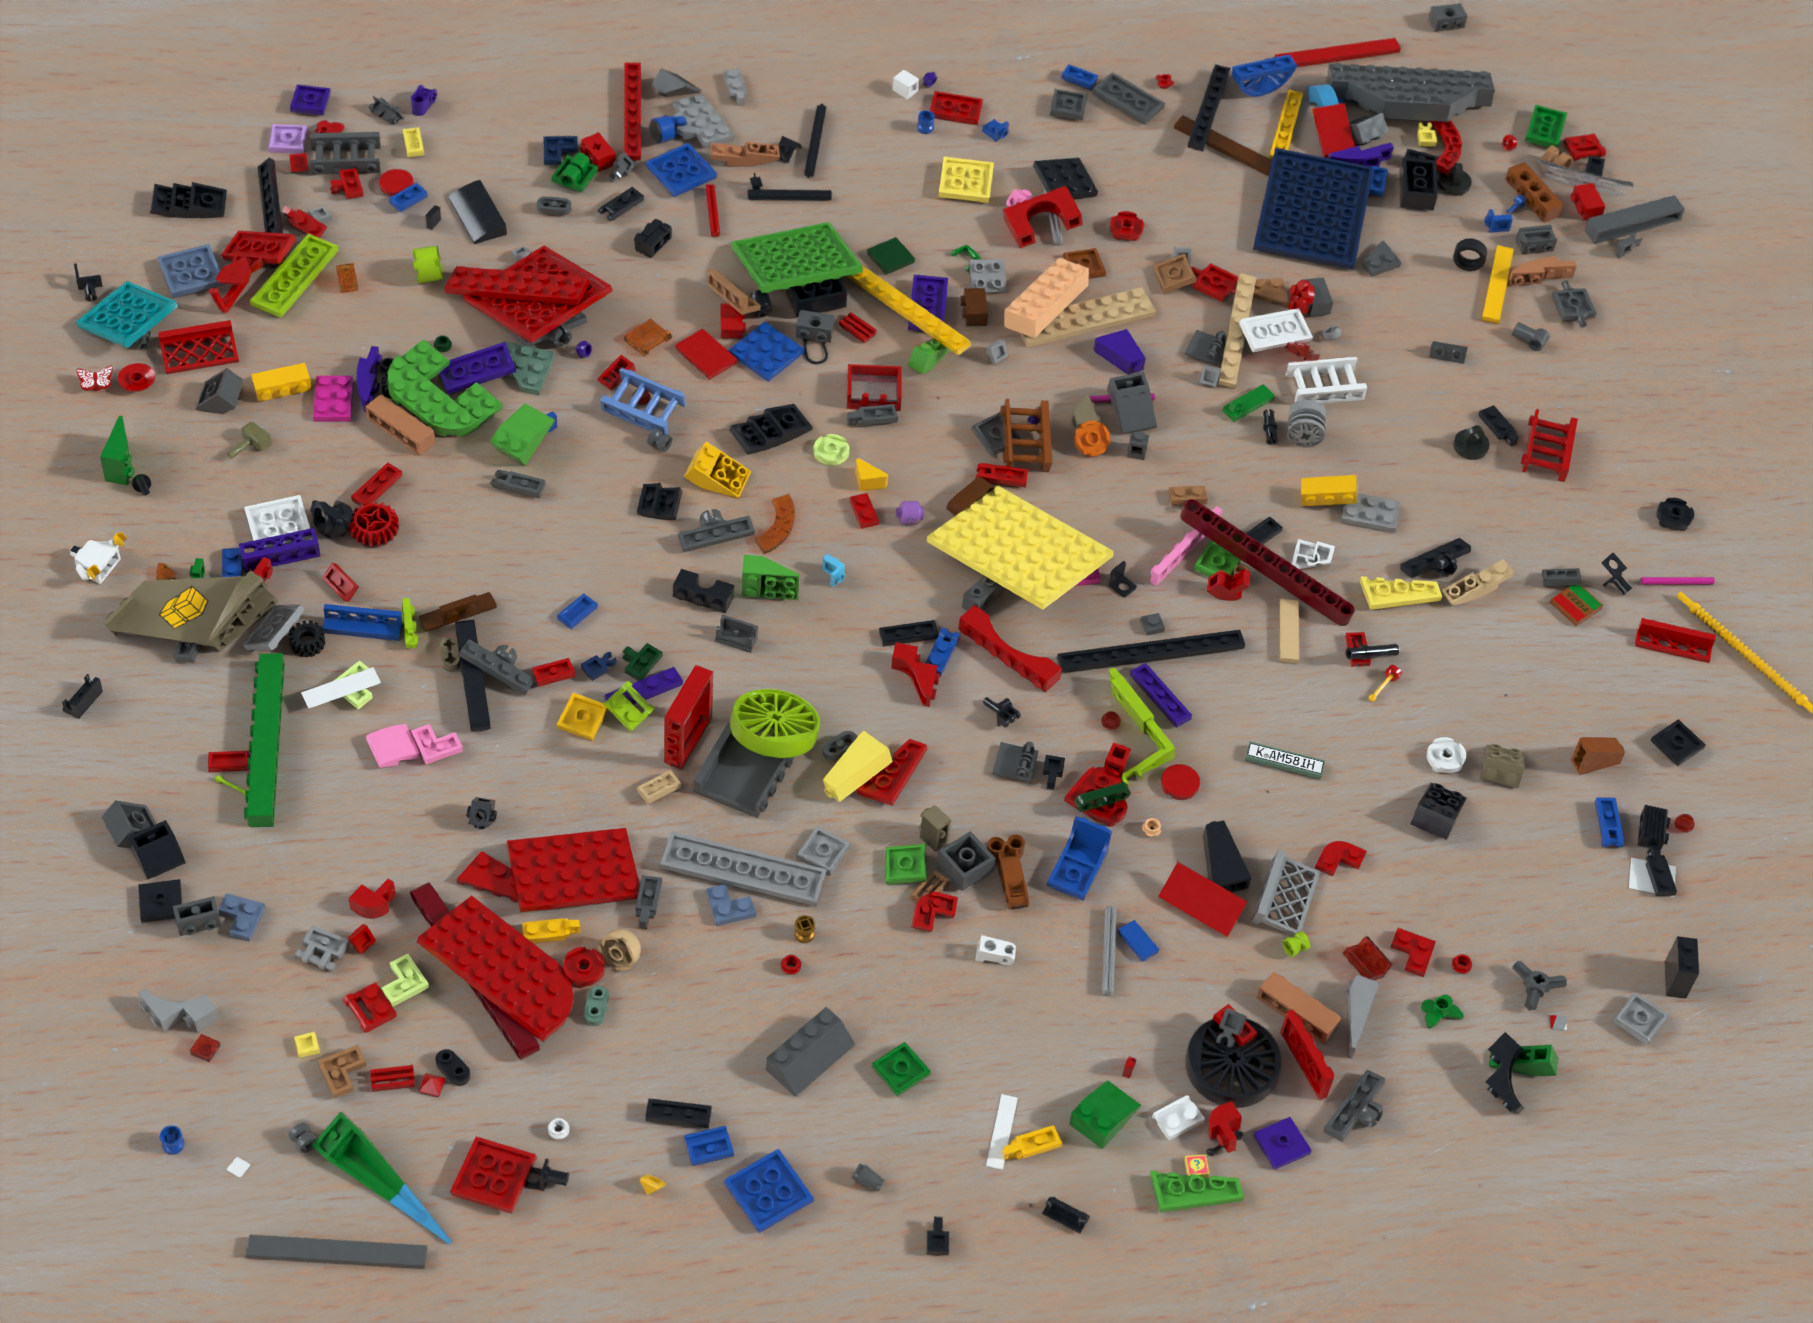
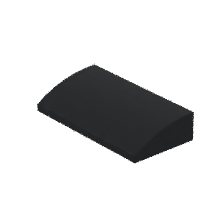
[448,180,507,244]

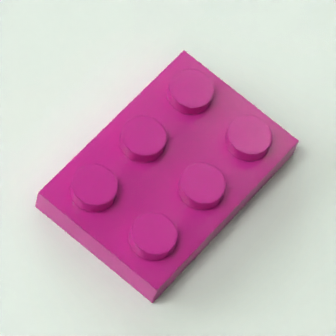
[313,376,353,422]

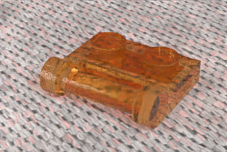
[624,318,672,356]

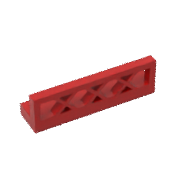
[1635,618,1716,663]

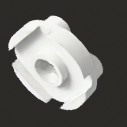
[1426,737,1466,773]

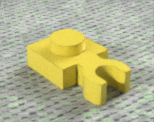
[1417,122,1437,147]

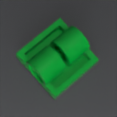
[551,153,598,193]

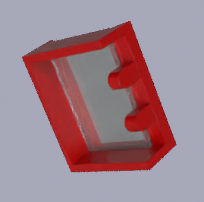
[847,364,902,411]

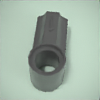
[1512,322,1550,351]

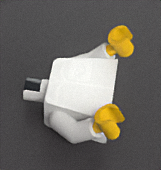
[70,532,128,584]

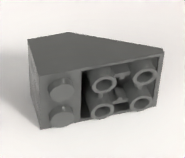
[1107,372,1157,434]

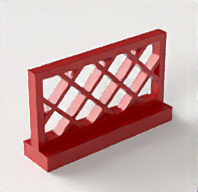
[158,320,239,374]

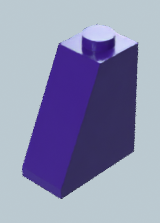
[1094,329,1146,374]

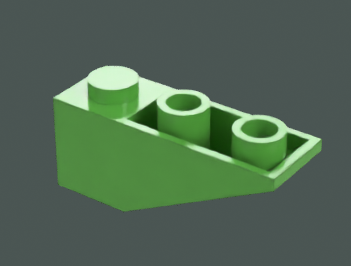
[908,339,950,374]

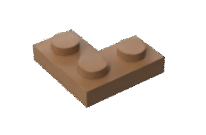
[318,1045,366,1099]

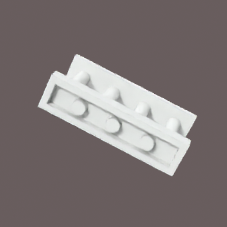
[1286,357,1367,404]

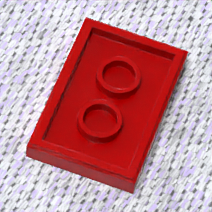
[930,91,983,126]
[1312,103,1355,157]
[675,328,737,380]

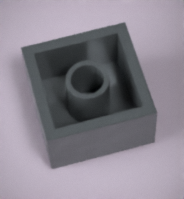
[937,831,996,891]

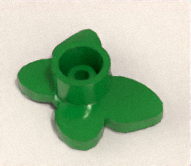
[1421,994,1464,1028]

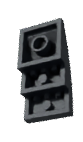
[150,182,227,218]
[729,404,813,455]

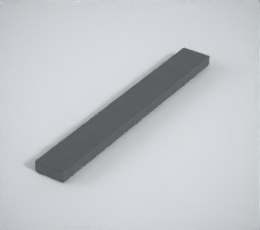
[246,1235,427,1269]

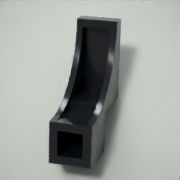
[1485,1032,1524,1114]

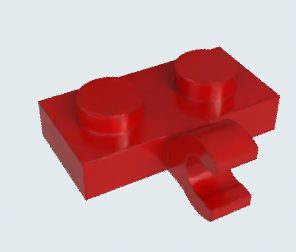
[330,168,363,199]

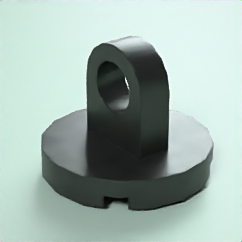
[1438,163,1472,196]
[1453,425,1490,460]

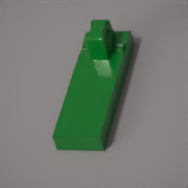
[1223,384,1275,422]

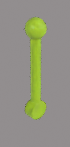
[215,775,249,796]

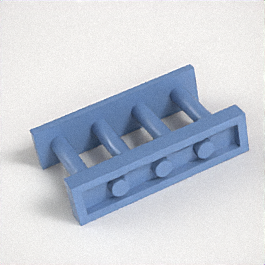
[600,368,686,434]

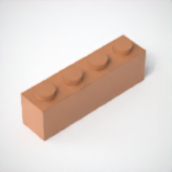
[365,394,435,456]
[1257,972,1341,1045]

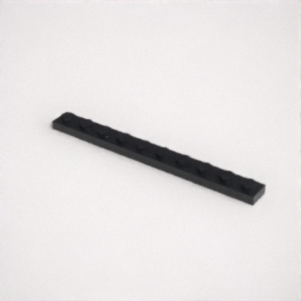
[1057,629,1245,673]

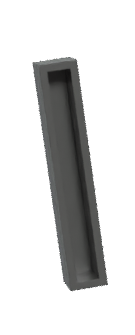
[1585,195,1685,244]

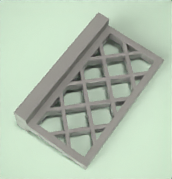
[1251,849,1320,936]

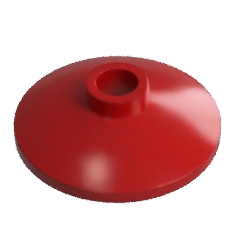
[118,363,155,392]

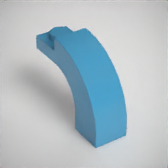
[1307,84,1339,107]

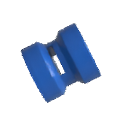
[917,110,935,134]
[160,1125,184,1155]

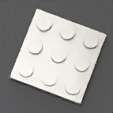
[244,495,313,549]

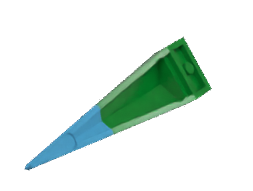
[312,1112,452,1243]

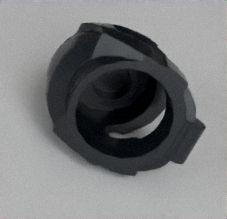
[310,500,353,538]

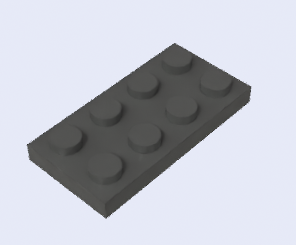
[1092,72,1165,124]

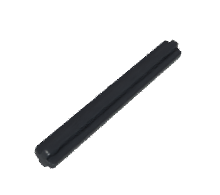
[747,189,832,200]

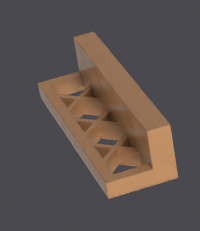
[707,268,760,314]

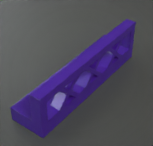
[239,528,321,573]

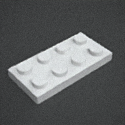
[1239,308,1313,352]

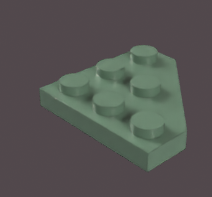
[503,341,555,395]

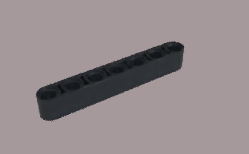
[455,620,491,732]

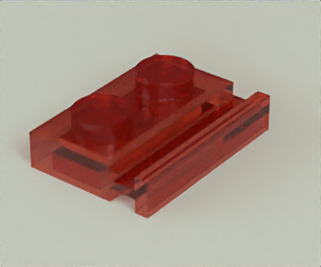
[1285,341,1320,361]

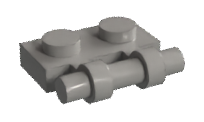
[295,925,350,971]

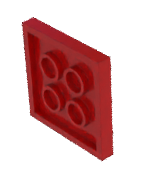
[450,1136,537,1214]

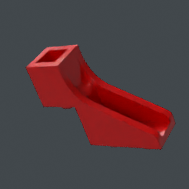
[891,642,940,707]

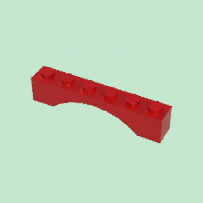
[958,605,1062,693]

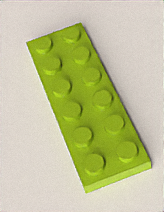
[250,234,339,318]

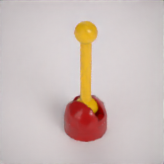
[1368,665,1402,702]

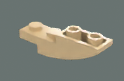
[1442,559,1514,605]

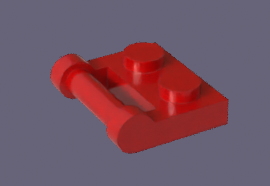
[1563,133,1606,161]
[343,982,397,1033]

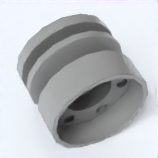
[1287,399,1327,447]

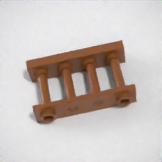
[1000,399,1052,472]

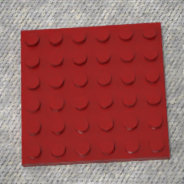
[463,245,613,343]

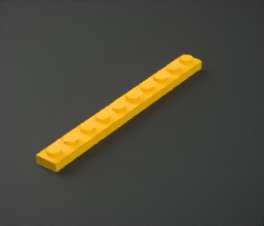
[846,265,971,355]

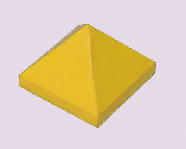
[639,1174,666,1195]

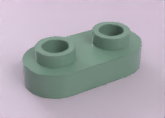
[584,986,609,1026]

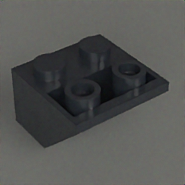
[128,820,186,880]

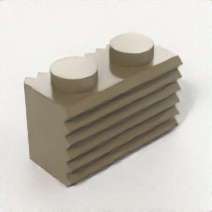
[919,805,952,851]

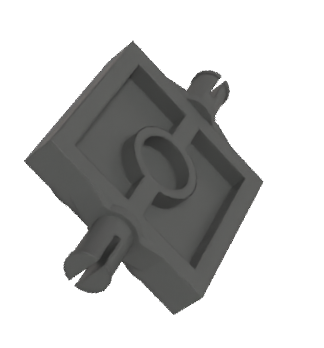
[1552,280,1596,328]

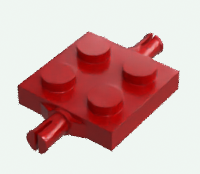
[1191,263,1238,303]

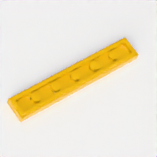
[1269,89,1304,160]
[1482,245,1514,324]

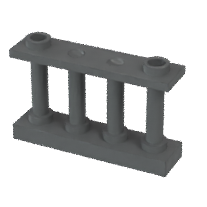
[310,132,381,175]

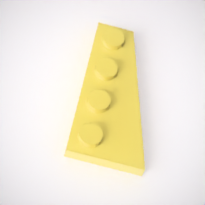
[1360,576,1442,610]

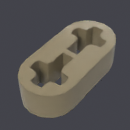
[440,637,460,672]

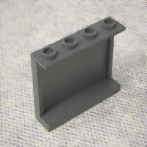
[693,723,794,818]

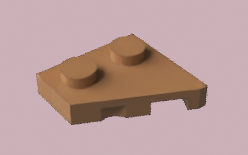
[1253,278,1289,307]

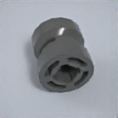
[647,428,673,453]
[288,1122,317,1153]

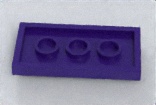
[908,274,948,332]
[439,342,516,395]

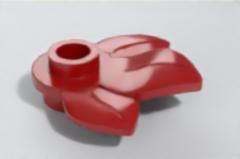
[315,120,345,133]

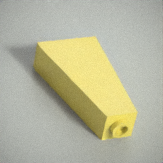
[823,731,893,802]

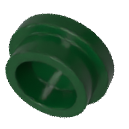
[434,335,452,352]

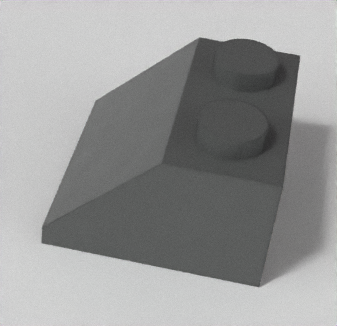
[1349,113,1389,146]
[195,368,244,414]
[102,800,156,849]

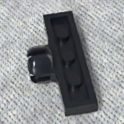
[1400,538,1471,578]

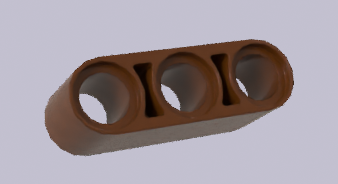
[946,476,995,516]

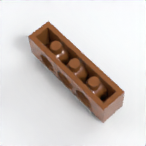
[1505,162,1564,223]

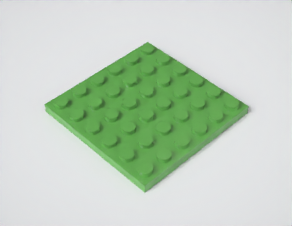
[731,222,863,293]

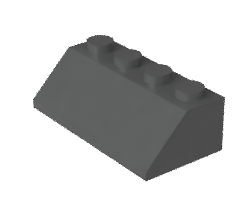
[766,1007,855,1097]

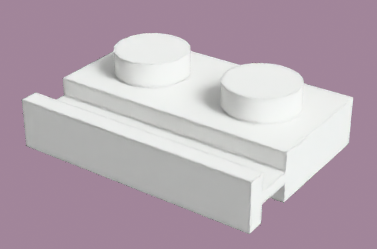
[1152,1095,1205,1141]

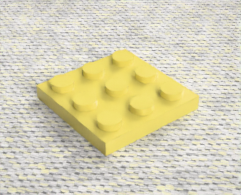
[938,157,994,203]

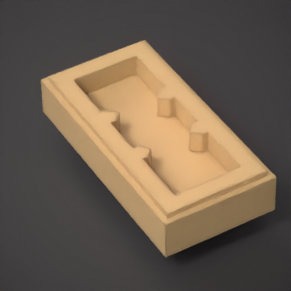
[637,770,681,805]

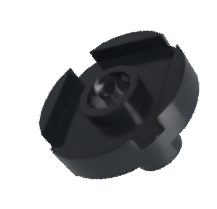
[1656,497,1694,531]

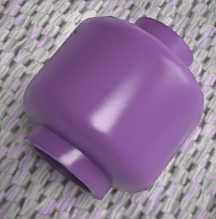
[896,501,924,525]

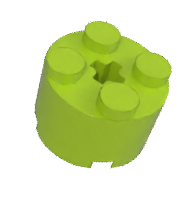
[412,246,443,284]

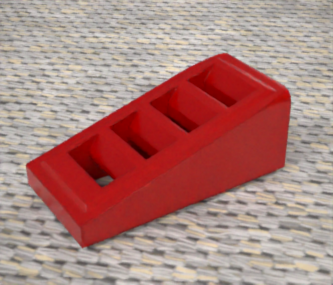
[597,355,636,390]

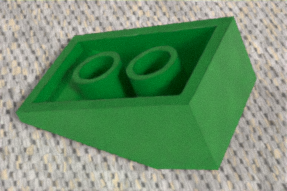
[100,415,134,485]
[1069,1080,1141,1149]

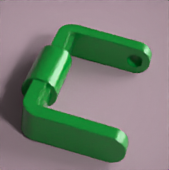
[951,245,981,272]

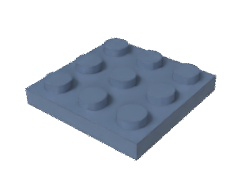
[157,244,225,298]

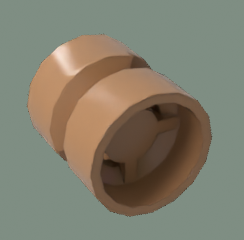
[1541,146,1573,176]

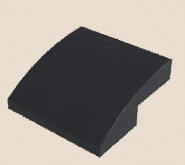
[637,483,682,520]

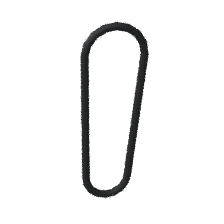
[802,338,828,364]

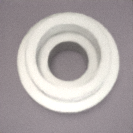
[548,1118,570,1140]

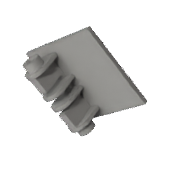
[969,259,1006,293]

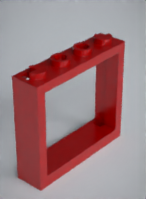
[664,665,713,770]

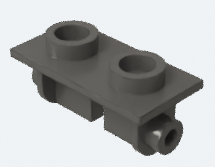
[369,96,404,124]
[1429,341,1468,363]

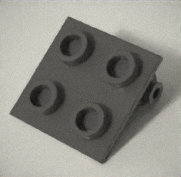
[1185,330,1226,366]
[992,742,1038,782]

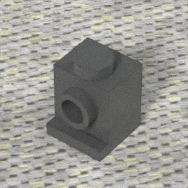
[1127,431,1149,460]

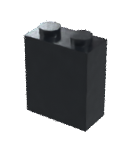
[1665,936,1699,999]

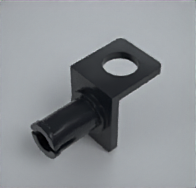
[74,263,103,301]
[1602,553,1632,595]
[524,1158,569,1191]

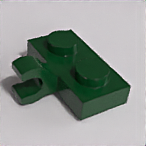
[622,643,663,681]

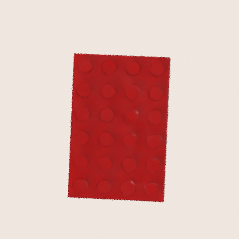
[506,828,640,912]

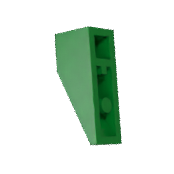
[1489,1044,1558,1077]

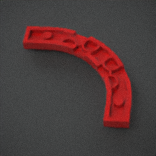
[1428,120,1462,175]

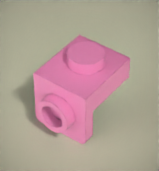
[1006,189,1033,207]

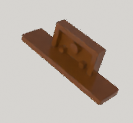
[419,592,497,632]

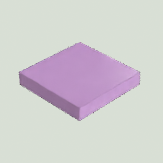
[269,124,307,154]

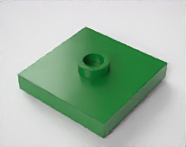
[872,1042,931,1097]

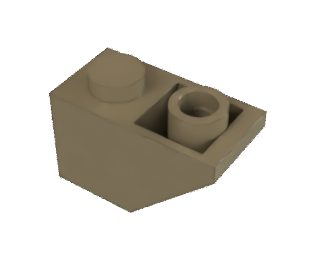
[1071,395,1100,432]

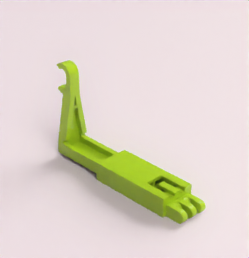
[1109,668,1175,787]

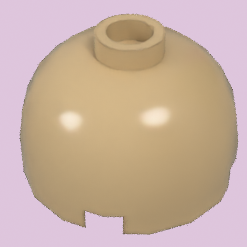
[598,929,641,971]

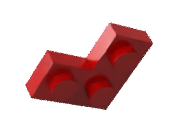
[1391,927,1436,977]

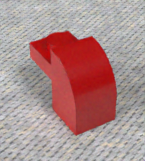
[1207,569,1250,601]
[349,879,396,919]
[1208,1101,1242,1153]

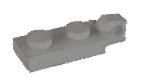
[723,69,747,106]

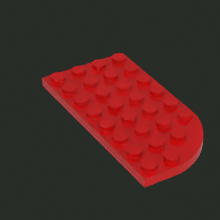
[416,895,573,1042]

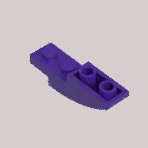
[1328,142,1394,167]
[357,346,382,413]

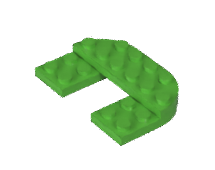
[388,339,503,437]

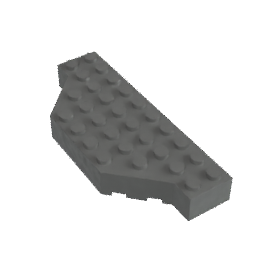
[1326,63,1495,122]

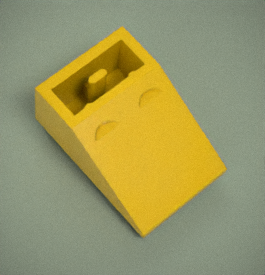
[684,441,751,499]

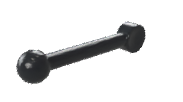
[1207,1130,1243,1156]

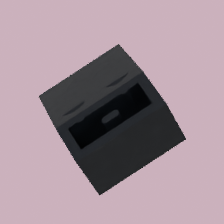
[1410,782,1467,840]

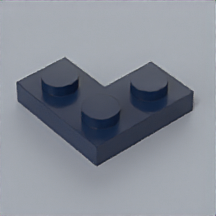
[543,136,578,165]

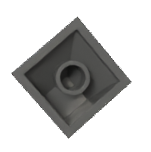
[652,68,701,96]

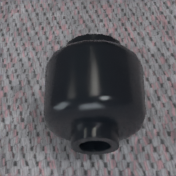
[750,290,772,318]

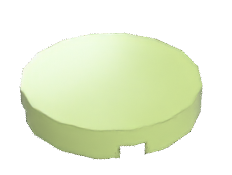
[813,434,850,466]

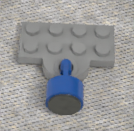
[650,94,734,148]

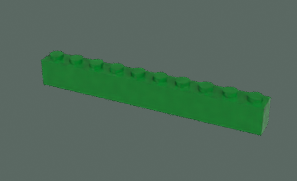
[244,653,285,827]

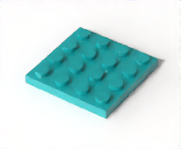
[76,281,178,348]

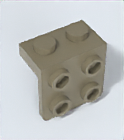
[1480,744,1524,788]

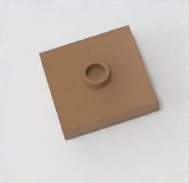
[1153,254,1197,294]

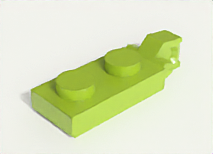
[402,598,418,649]

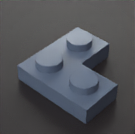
[706,884,756,926]
[218,893,266,942]

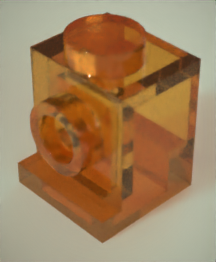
[336,263,358,293]

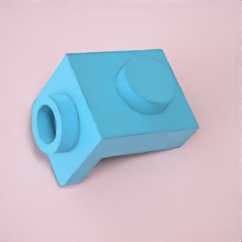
[822,554,845,587]

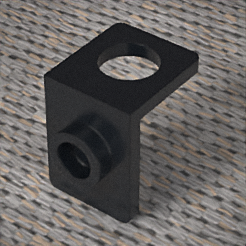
[778,136,802,163]
[1109,561,1137,598]

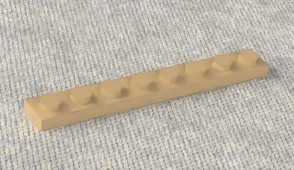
[1218,273,1257,389]

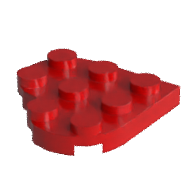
[1064,765,1128,827]

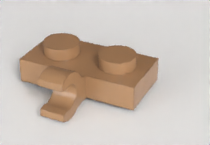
[1168,485,1208,505]

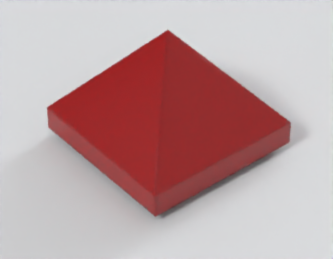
[418,1073,446,1097]

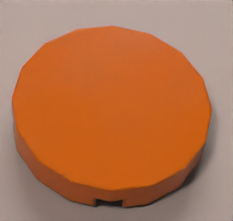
[1074,420,1111,457]

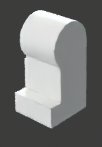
[975,935,1016,966]

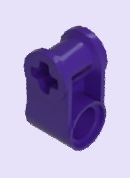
[411,85,437,116]

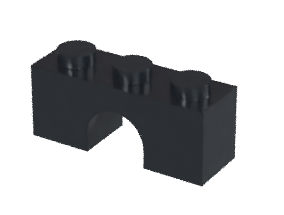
[673,569,734,613]

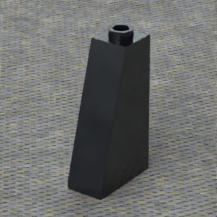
[1203,820,1251,893]

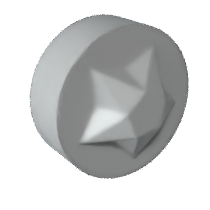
[512,247,530,261]
[1323,326,1342,340]

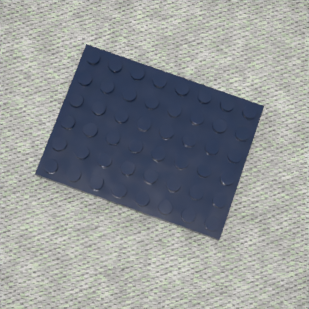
[1253,148,1374,270]

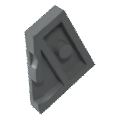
[1362,241,1401,277]

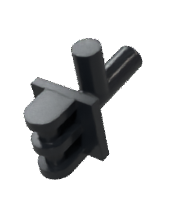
[983,697,1021,728]

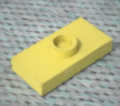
[402,127,424,157]

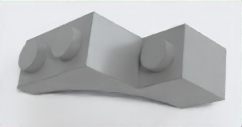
[138,988,219,1033]

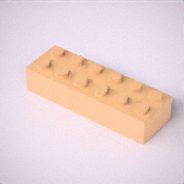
[1004,258,1089,338]

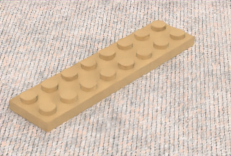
[1020,287,1156,348]

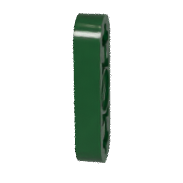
[1074,783,1131,812]

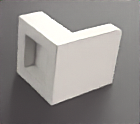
[892,70,919,100]

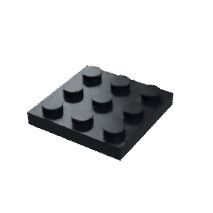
[1033,157,1098,199]

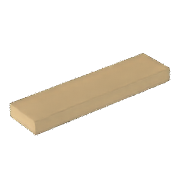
[1279,599,1299,664]

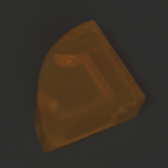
[156,563,176,580]

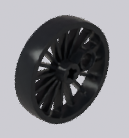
[1186,1018,1281,1108]

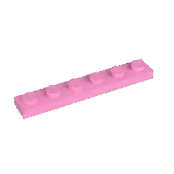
[1150,506,1222,586]

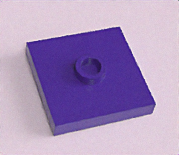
[290,84,331,116]
[1253,1117,1312,1170]

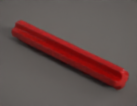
[706,184,720,237]

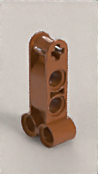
[987,835,1029,910]

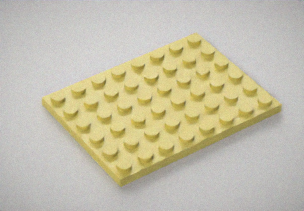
[927,486,1114,610]

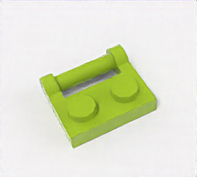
[604,680,656,732]

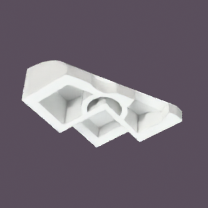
[1291,539,1335,569]

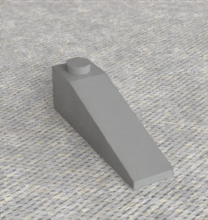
[1345,974,1379,1059]

